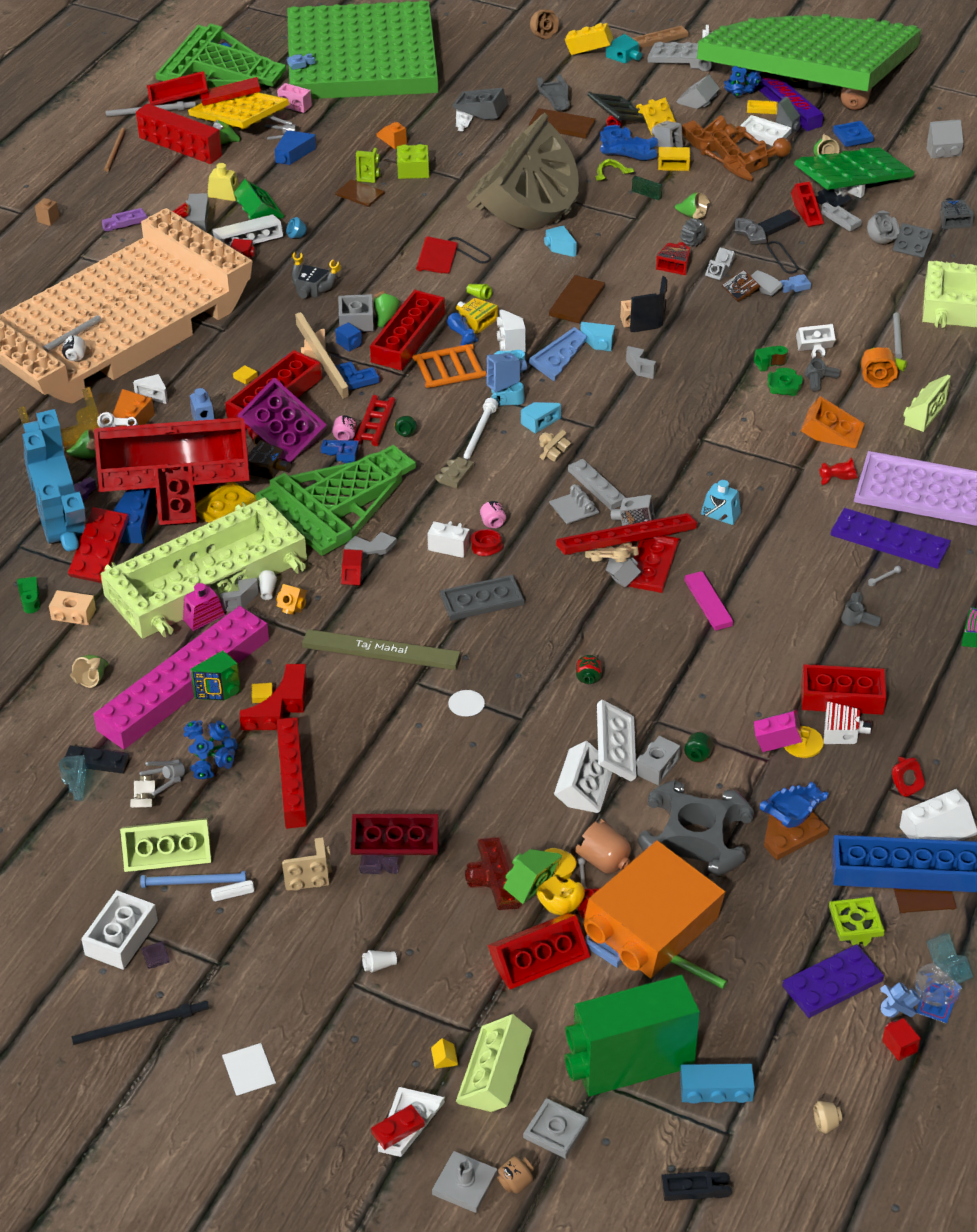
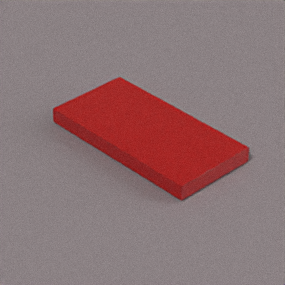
[200,77,261,106]
[627,535,679,593]

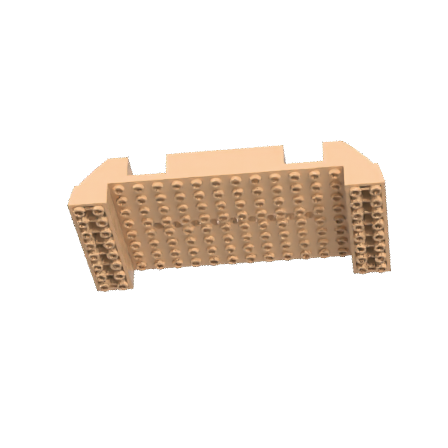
[0,208,252,404]

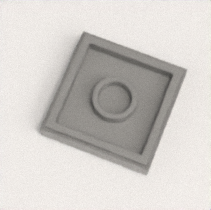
[523,1098,588,1159]

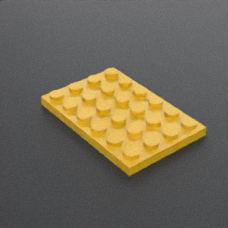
[188,92,290,129]

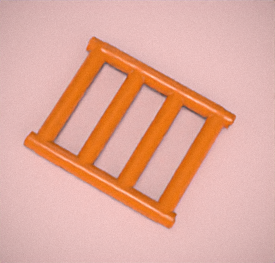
[412,344,487,388]

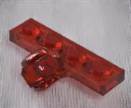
[465,837,520,910]

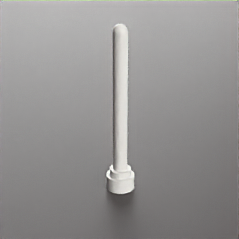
[464,398,498,459]

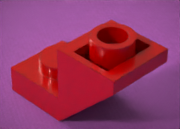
[341,549,363,586]

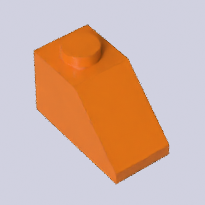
[377,122,407,149]

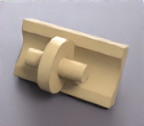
[539,430,571,462]

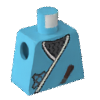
[701,480,741,525]

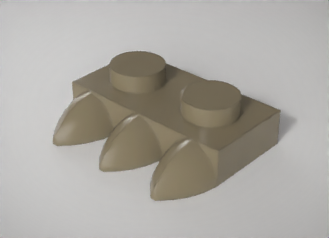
[435,457,474,489]

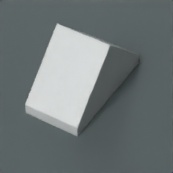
[133,374,168,404]

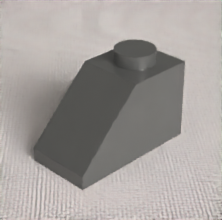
[776,97,800,135]

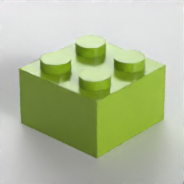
[397,144,429,179]

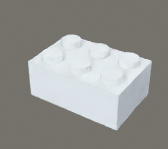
[82,890,158,970]

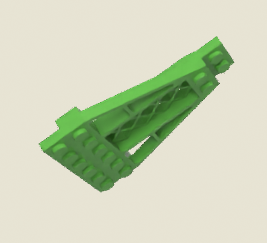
[155,23,286,87]
[255,445,416,556]

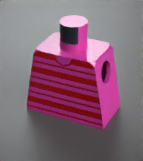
[183,583,225,631]

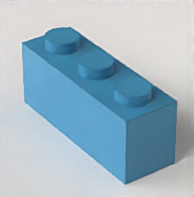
[680,1064,754,1104]

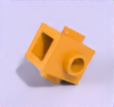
[277,584,307,615]

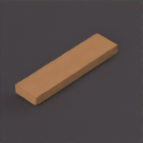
[632,25,689,49]

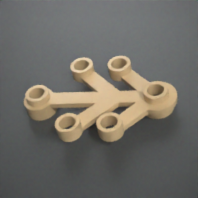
[585,543,639,562]

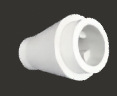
[258,570,277,600]
[362,950,397,973]

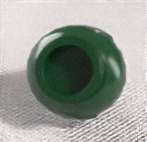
[394,416,417,437]

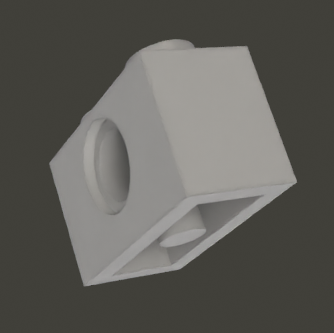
[636,736,680,786]

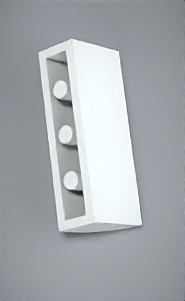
[212,215,283,246]

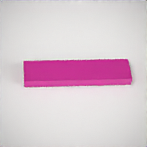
[684,571,733,631]

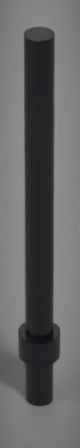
[71,1001,209,1045]

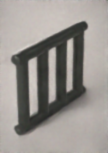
[587,91,646,123]

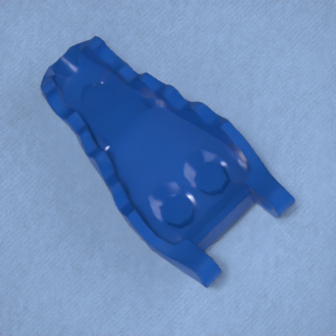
[600,136,658,160]
[760,782,829,828]

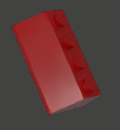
[488,913,590,990]

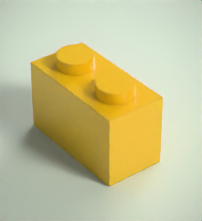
[658,147,690,171]

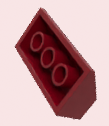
[351,814,439,855]

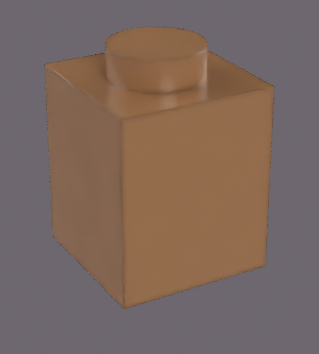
[35,198,60,226]

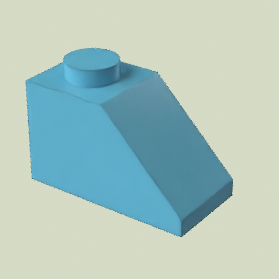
[544,226,577,257]
[581,322,615,351]
[521,402,561,433]

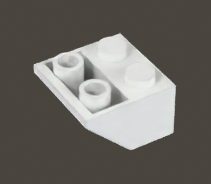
[497,310,525,353]

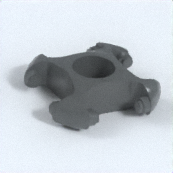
[638,780,754,876]

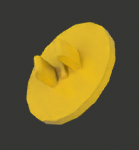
[784,726,824,758]

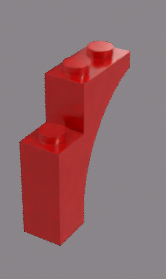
[239,664,307,730]

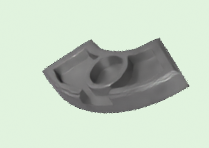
[735,218,767,245]

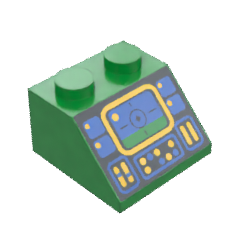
[190,650,241,701]

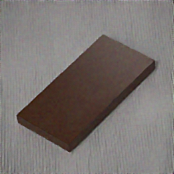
[529,108,596,139]
[549,275,605,324]

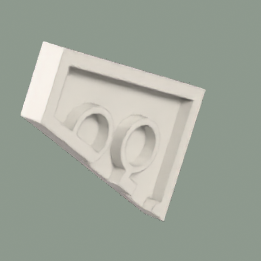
[378,1087,445,1157]

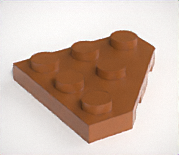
[764,788,829,860]

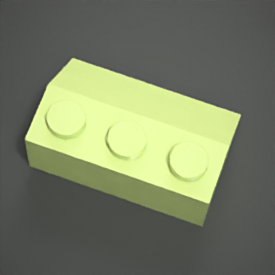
[903,375,951,432]

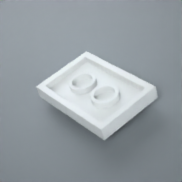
[740,115,792,146]

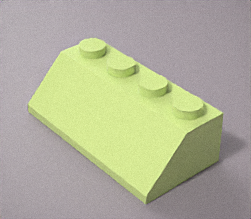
[120,818,211,872]
[456,1014,532,1112]

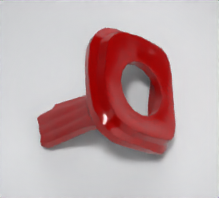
[892,757,925,797]

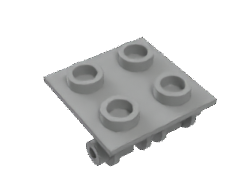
[549,484,599,524]

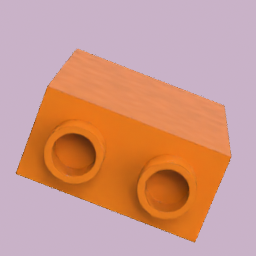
[583,840,725,979]

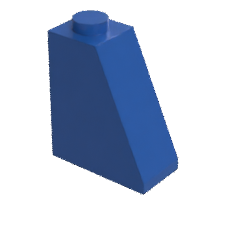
[275,130,316,165]

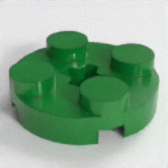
[767,368,803,396]

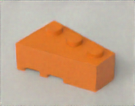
[113,389,155,427]

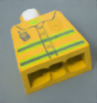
[456,298,498,334]

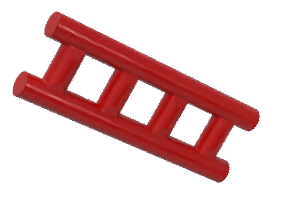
[354,395,396,446]

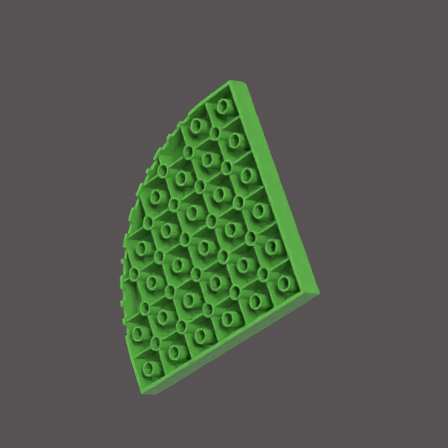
[697,14,922,92]

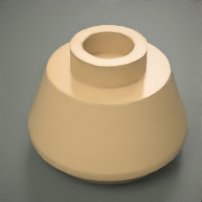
[813,1101,842,1134]

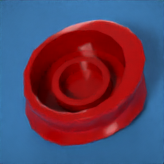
[471,529,503,556]

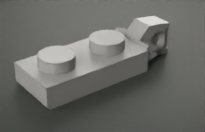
[821,202,862,231]

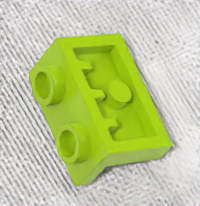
[356,148,380,183]

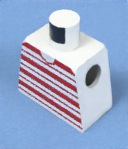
[823,702,871,744]

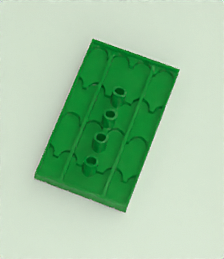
[794,147,915,190]

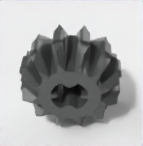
[680,218,706,247]

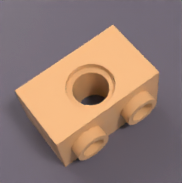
[49,590,96,625]

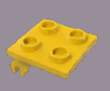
[636,97,676,135]

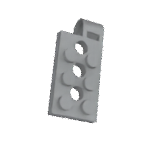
[647,42,713,71]

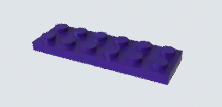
[831,508,951,569]

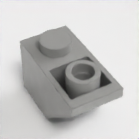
[606,557,641,588]

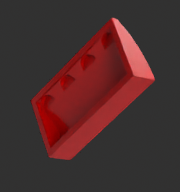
[147,71,208,105]

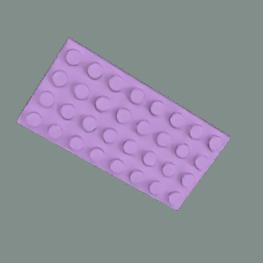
[854,451,977,526]

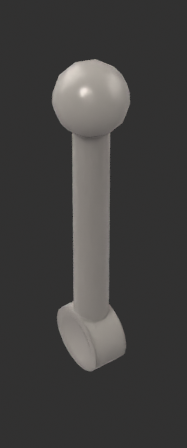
[868,566,902,586]
[577,857,587,889]

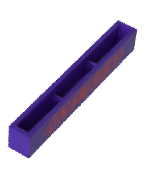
[745,68,824,131]

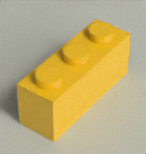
[565,23,613,55]

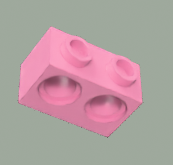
[277,83,312,113]

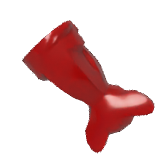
[819,457,858,485]

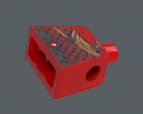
[656,242,690,276]

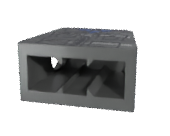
[940,198,974,229]

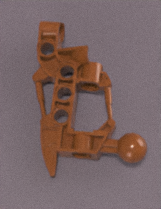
[681,115,792,181]

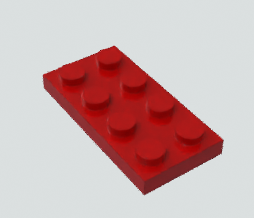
[68,507,129,583]

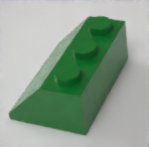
[234,179,284,220]

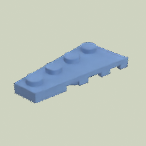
[529,327,587,381]

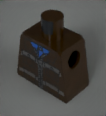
[248,440,291,479]

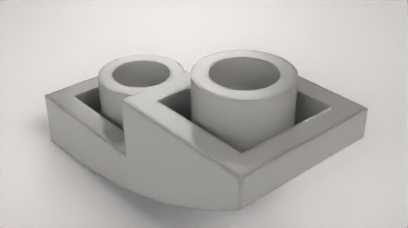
[751,270,783,296]

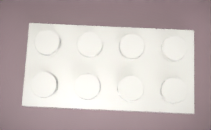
[597,700,636,781]

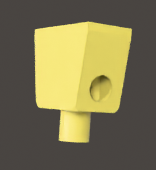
[208,163,239,201]

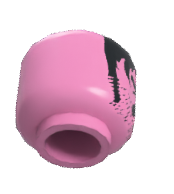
[332,415,357,440]
[480,501,506,528]

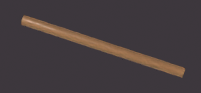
[104,128,125,172]

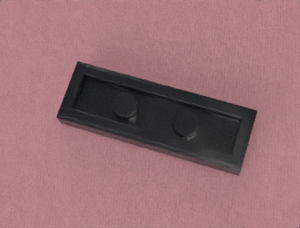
[758,209,800,236]

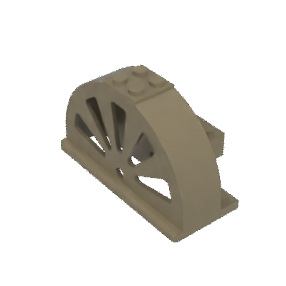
[466,112,579,229]

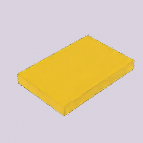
[196,482,257,523]

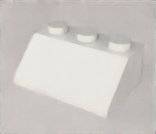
[554,741,612,813]
[900,789,977,841]

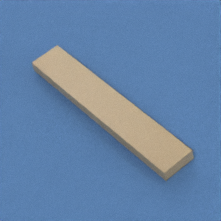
[295,312,349,399]

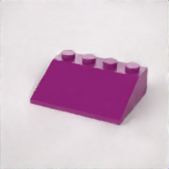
[237,377,327,463]

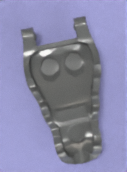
[537,75,570,112]

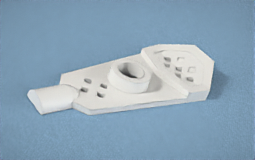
[456,109,474,131]

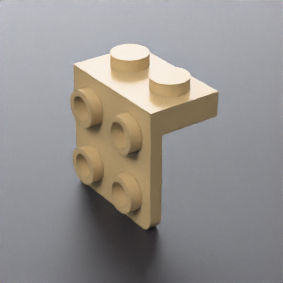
[282,837,332,891]

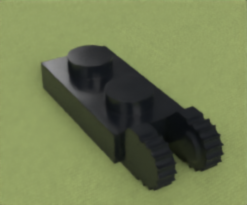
[661,1171,732,1201]

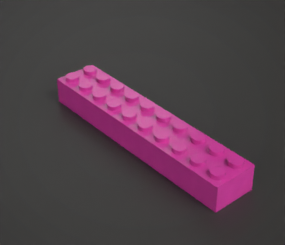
[93,606,269,750]

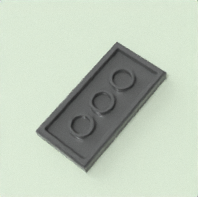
[439,575,524,621]

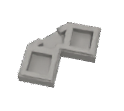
[344,532,397,558]

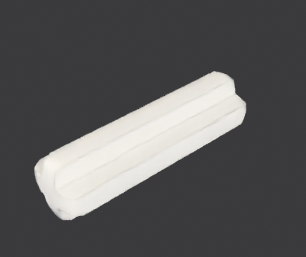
[211,880,254,902]

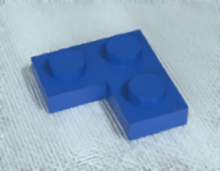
[335,361,379,390]
[321,440,359,463]

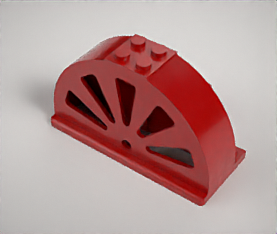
[94,417,250,525]

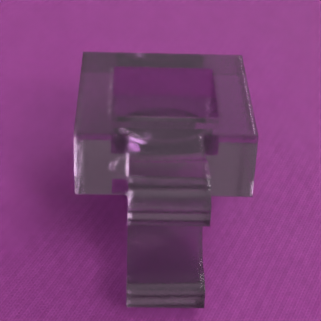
[359,855,399,874]

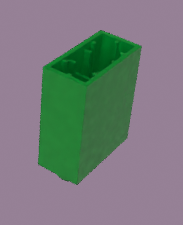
[564,975,700,1097]

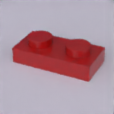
[371,1104,425,1150]

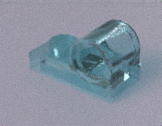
[59,756,87,801]

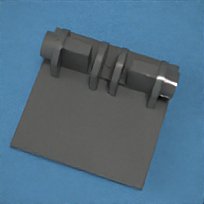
[892,223,933,258]

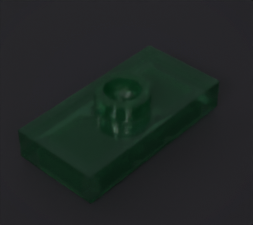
[632,176,662,200]

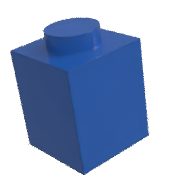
[335,322,362,351]

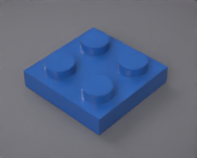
[833,121,874,147]

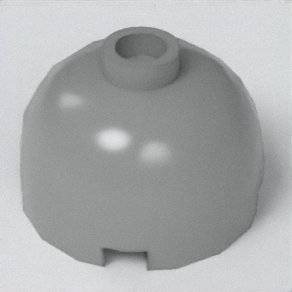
[867,210,900,244]

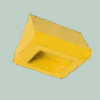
[431,1038,458,1069]

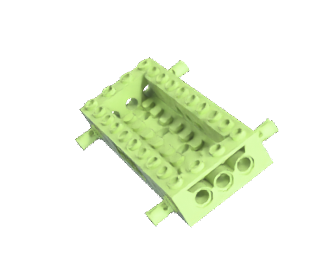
[922,261,977,328]
[100,497,307,639]

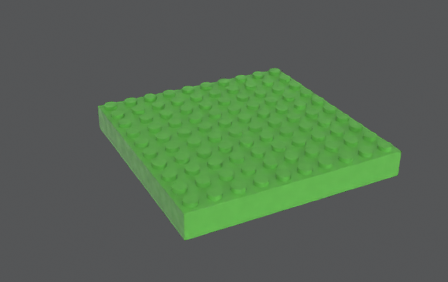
[287,0,438,99]

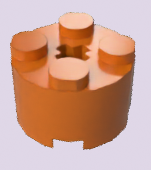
[861,347,898,388]

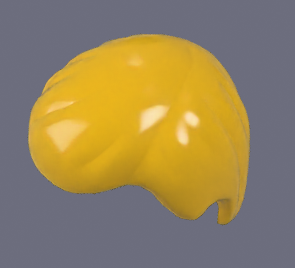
[537,876,585,916]

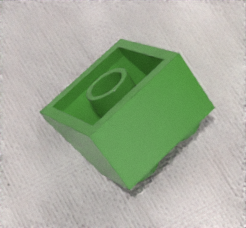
[503,849,562,904]

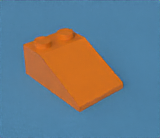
[801,396,865,449]

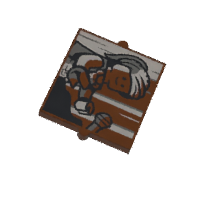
[722,270,760,302]

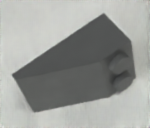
[452,88,508,120]

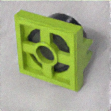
[829,897,884,946]

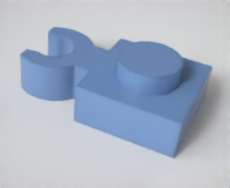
[287,53,315,70]
[780,274,811,293]

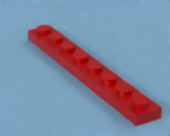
[556,513,697,555]

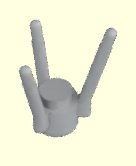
[265,116,297,140]
[139,759,185,796]

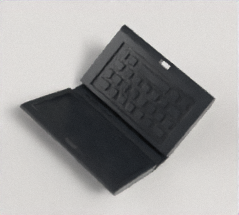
[630,276,668,332]

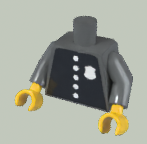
[292,252,341,298]

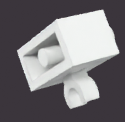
[796,324,835,358]
[427,521,470,558]

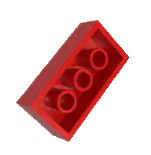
[801,664,886,715]

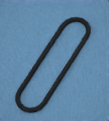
[448,237,491,263]
[766,241,799,274]

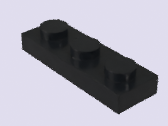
[63,745,130,774]

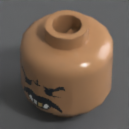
[497,1156,534,1194]

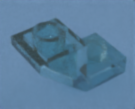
[926,933,973,986]

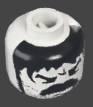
[62,335,86,362]

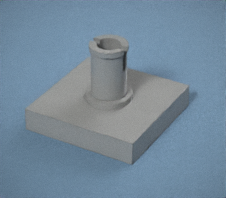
[432,1151,497,1213]

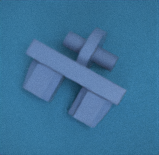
[880,982,921,1018]

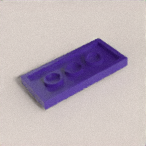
[782,944,884,1018]

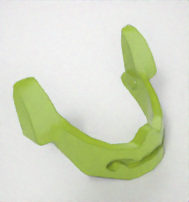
[595,159,634,181]

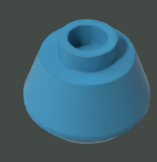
[286,217,307,238]

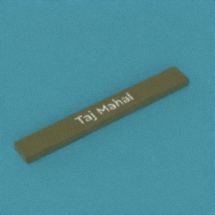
[302,629,460,670]

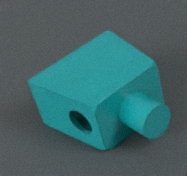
[606,34,642,63]

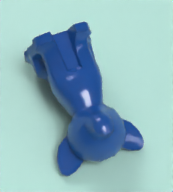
[447,313,478,346]

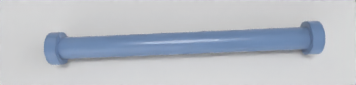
[140,871,246,888]

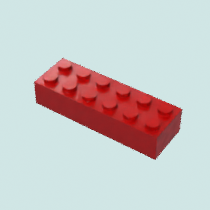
[136,103,222,164]
[370,290,445,371]
[225,350,322,429]

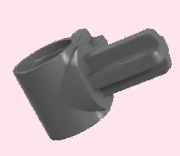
[804,358,840,392]
[841,591,881,627]

